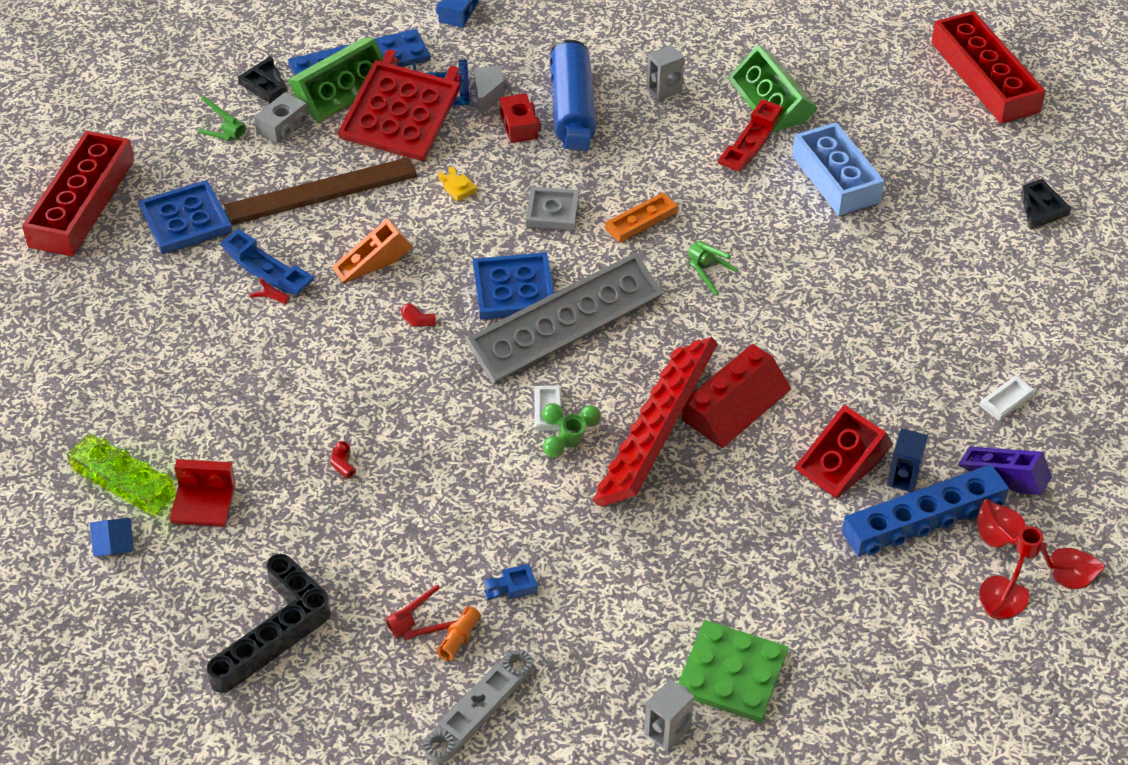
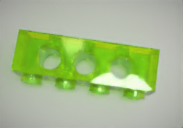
[66,433,176,517]

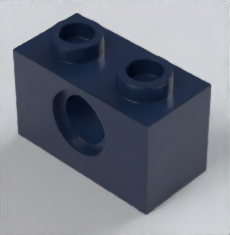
[887,428,928,492]

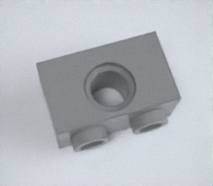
[647,45,685,100]
[254,92,308,143]
[644,679,694,752]

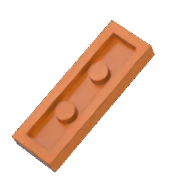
[605,192,678,243]

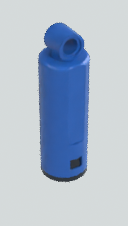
[549,40,597,152]

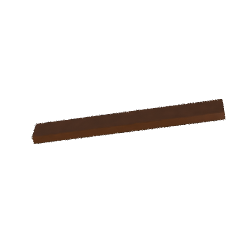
[224,157,417,225]

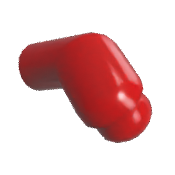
[401,303,436,327]

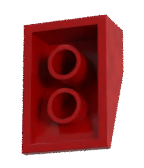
[794,405,893,499]

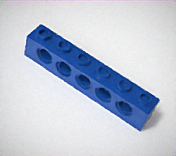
[842,465,1009,557]

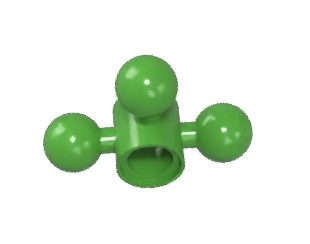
[542,403,601,458]

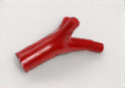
[249,278,290,304]

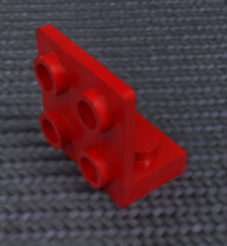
[170,459,236,527]

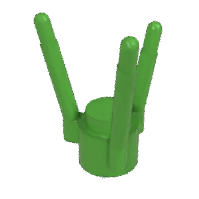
[198,96,246,141]
[688,240,738,296]

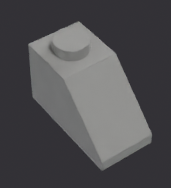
[474,66,508,114]

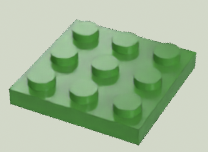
[678,620,789,723]

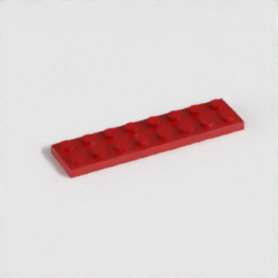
[593,336,718,507]

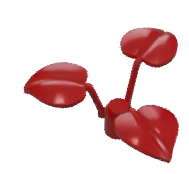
[977,499,1105,619]

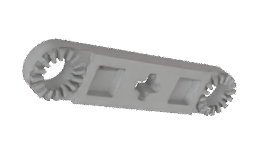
[424,649,533,763]

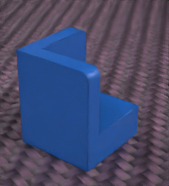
[90,518,134,556]

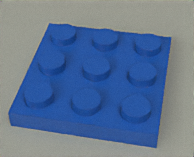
[138,180,233,254]
[473,252,554,320]

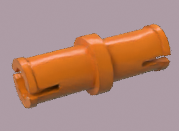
[436,606,481,661]

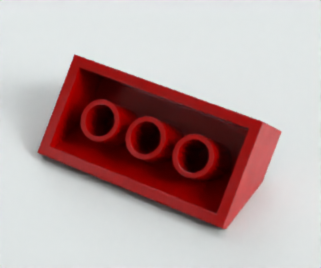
[682,343,791,449]

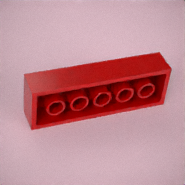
[931,11,1046,124]
[22,130,135,257]

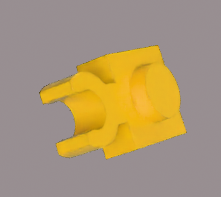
[438,166,477,202]

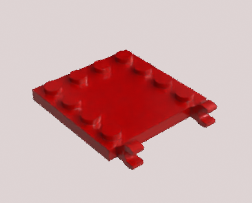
[338,49,462,162]

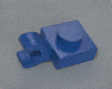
[484,564,538,600]

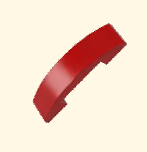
[718,99,783,172]

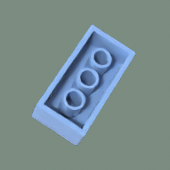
[792,122,884,216]

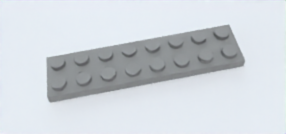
[466,252,663,384]

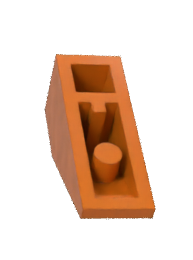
[331,218,413,283]

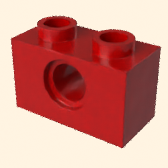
[499,93,541,143]

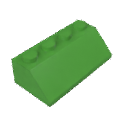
[288,38,383,122]
[728,44,818,133]

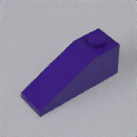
[958,446,1052,495]

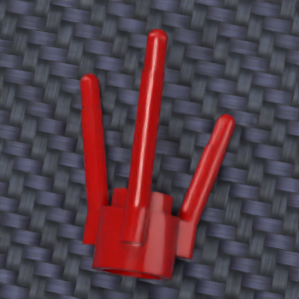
[385,585,457,641]

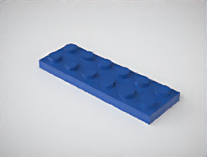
[288,29,431,76]

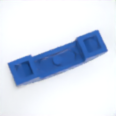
[221,229,314,295]

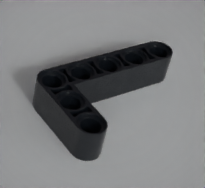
[207,553,331,693]

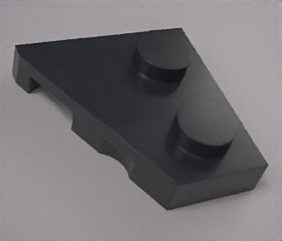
[238,56,287,103]
[1021,179,1071,230]

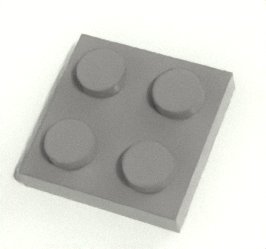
[526,187,579,231]

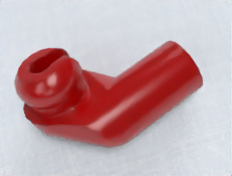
[330,441,356,480]

